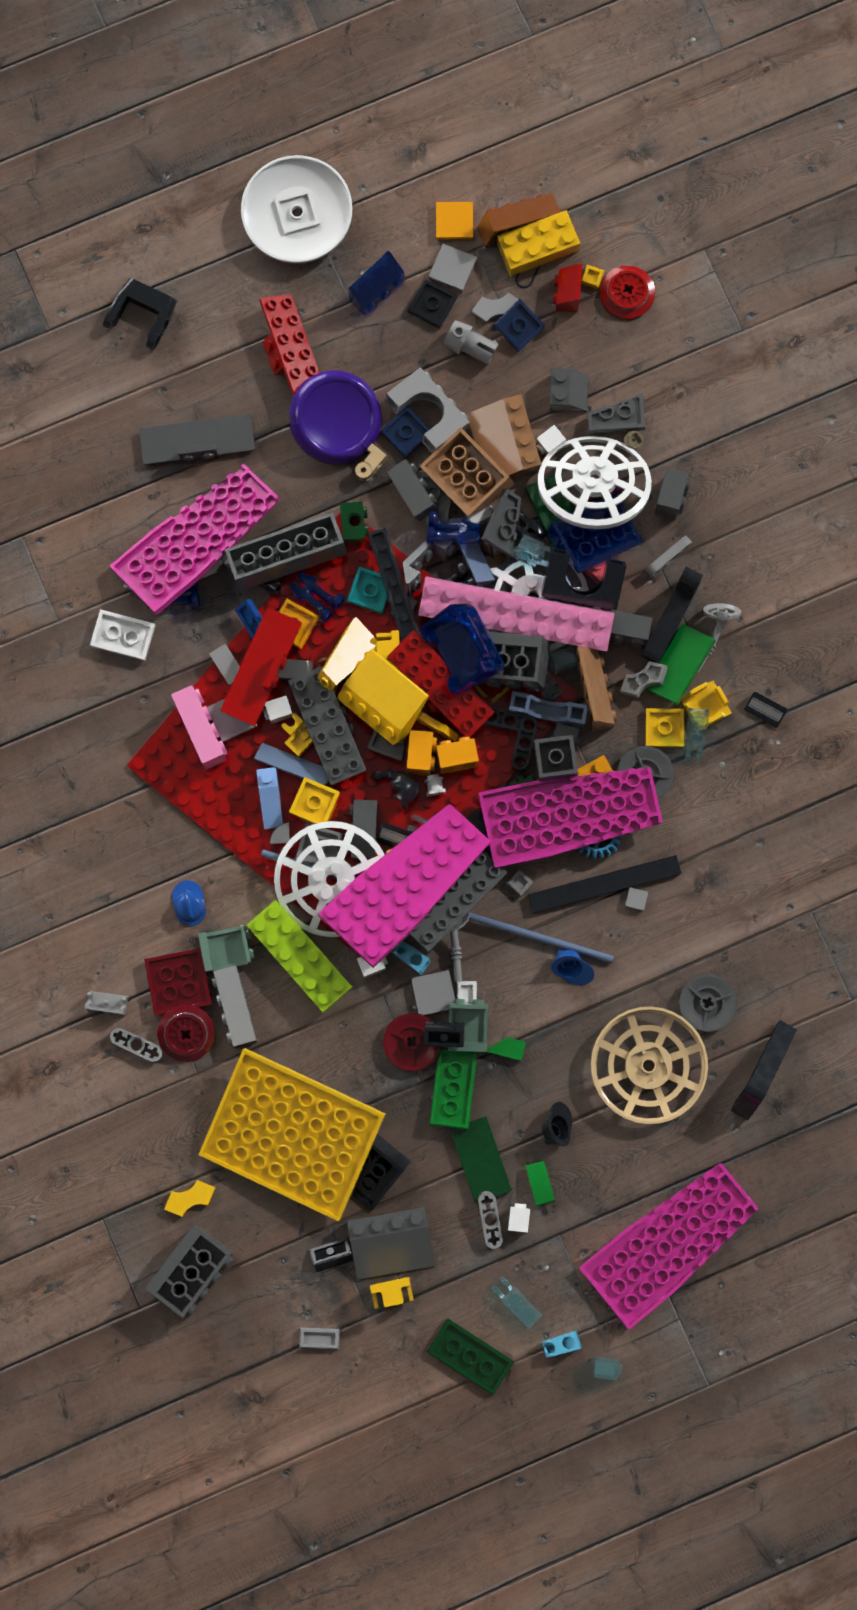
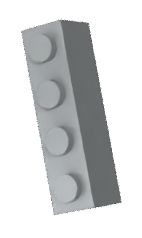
[211,965,257,1048]

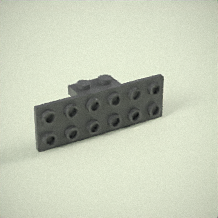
[139,414,255,465]
[288,666,366,785]
[409,851,507,952]

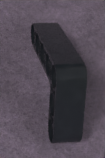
[641,567,703,663]
[482,707,537,773]
[731,1020,797,1121]

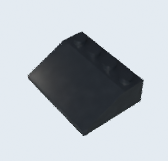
[352,1134,411,1211]

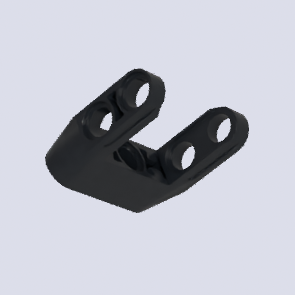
[103,278,177,350]

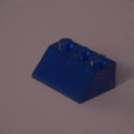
[348,250,405,316]

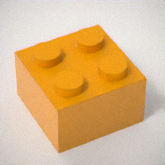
[407,730,437,776]
[436,737,479,774]

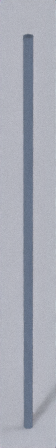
[261,850,614,963]

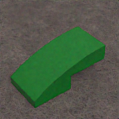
[525,1161,555,1207]

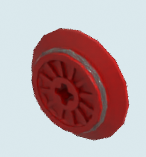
[600,266,655,319]

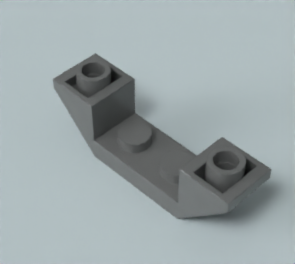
[403,536,457,596]

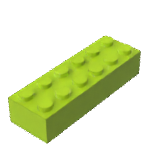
[247,900,353,1014]

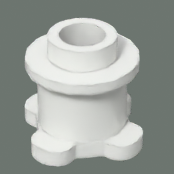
[424,774,446,797]

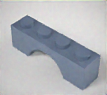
[509,691,588,728]

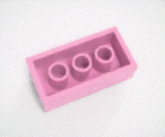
[171,685,228,770]

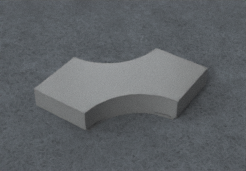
[472,292,518,323]
[620,661,668,698]

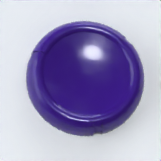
[289,370,382,465]

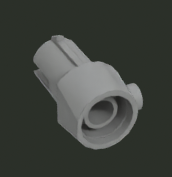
[443,320,499,365]

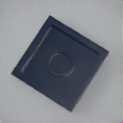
[493,299,545,352]
[380,406,430,459]

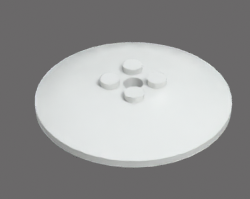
[241,155,353,264]

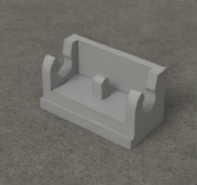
[85,991,128,1016]

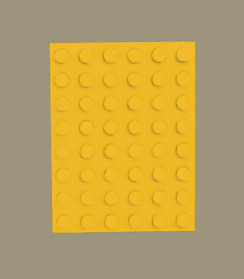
[198,1048,386,1221]

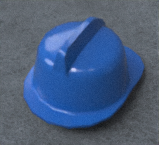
[172,880,206,926]
[551,950,594,986]

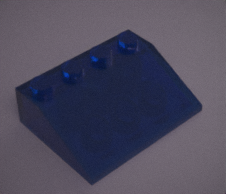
[546,493,643,574]

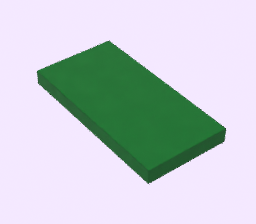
[645,624,716,705]
[430,1048,477,1130]

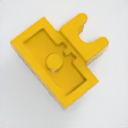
[281,713,313,757]

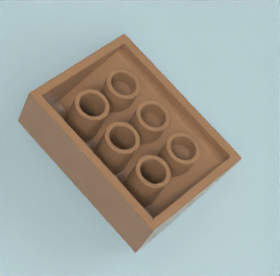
[467,394,542,478]
[420,427,514,517]
[575,646,617,732]

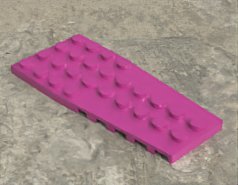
[109,464,279,615]
[478,767,663,868]
[318,804,490,968]
[579,1163,758,1330]

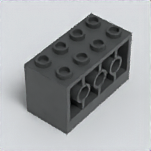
[462,630,550,691]
[145,1224,234,1318]

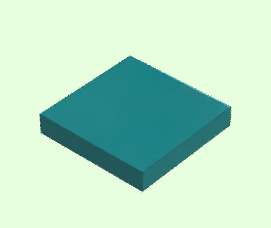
[346,567,388,615]

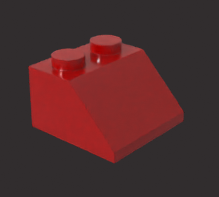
[552,264,583,312]

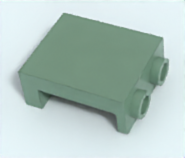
[198,925,255,973]
[448,999,488,1052]

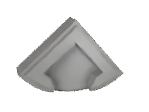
[270,823,290,844]

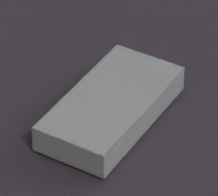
[209,644,240,686]
[299,1328,340,1349]

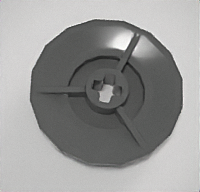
[617,746,674,799]
[679,974,737,1032]

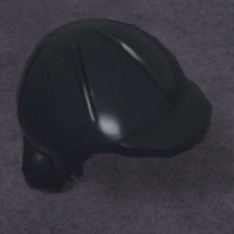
[371,770,419,810]

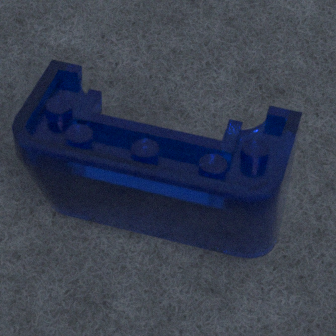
[419,604,504,695]

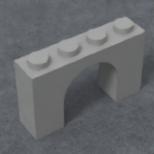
[385,367,470,454]

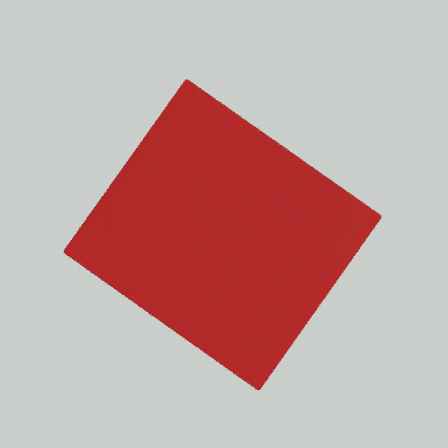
[128,512,578,957]

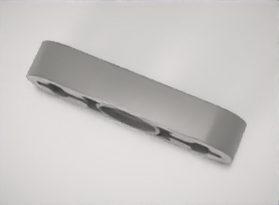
[645,535,693,578]
[110,1028,163,1062]
[478,1191,503,1249]

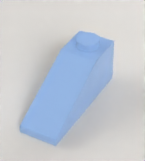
[257,767,283,830]

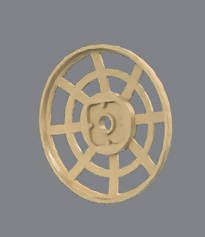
[591,1007,708,1124]

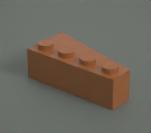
[477,193,560,247]

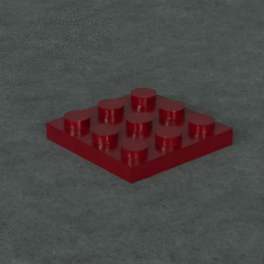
[144,948,212,1016]

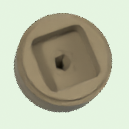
[624,431,643,450]

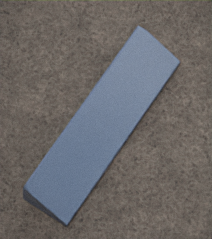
[448,517,495,587]
[254,743,329,786]

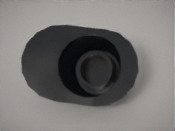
[542,1102,572,1146]

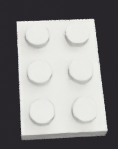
[90,609,156,661]

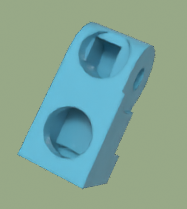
[392,941,431,975]
[541,1330,582,1358]

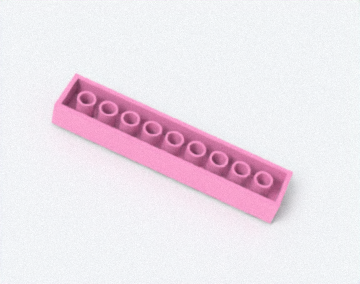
[418,576,614,651]

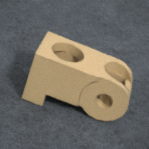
[355,444,387,482]

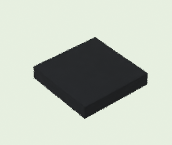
[407,279,458,329]

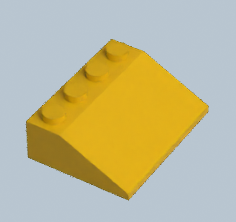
[337,649,429,745]

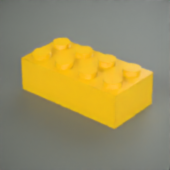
[497,210,580,277]

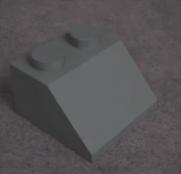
[550,368,588,412]

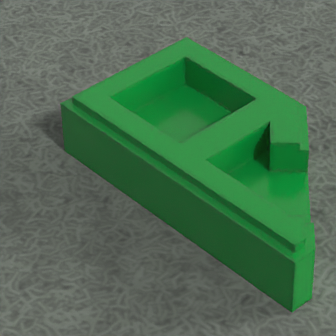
[487,1037,526,1061]

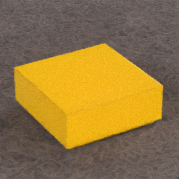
[581,265,604,289]

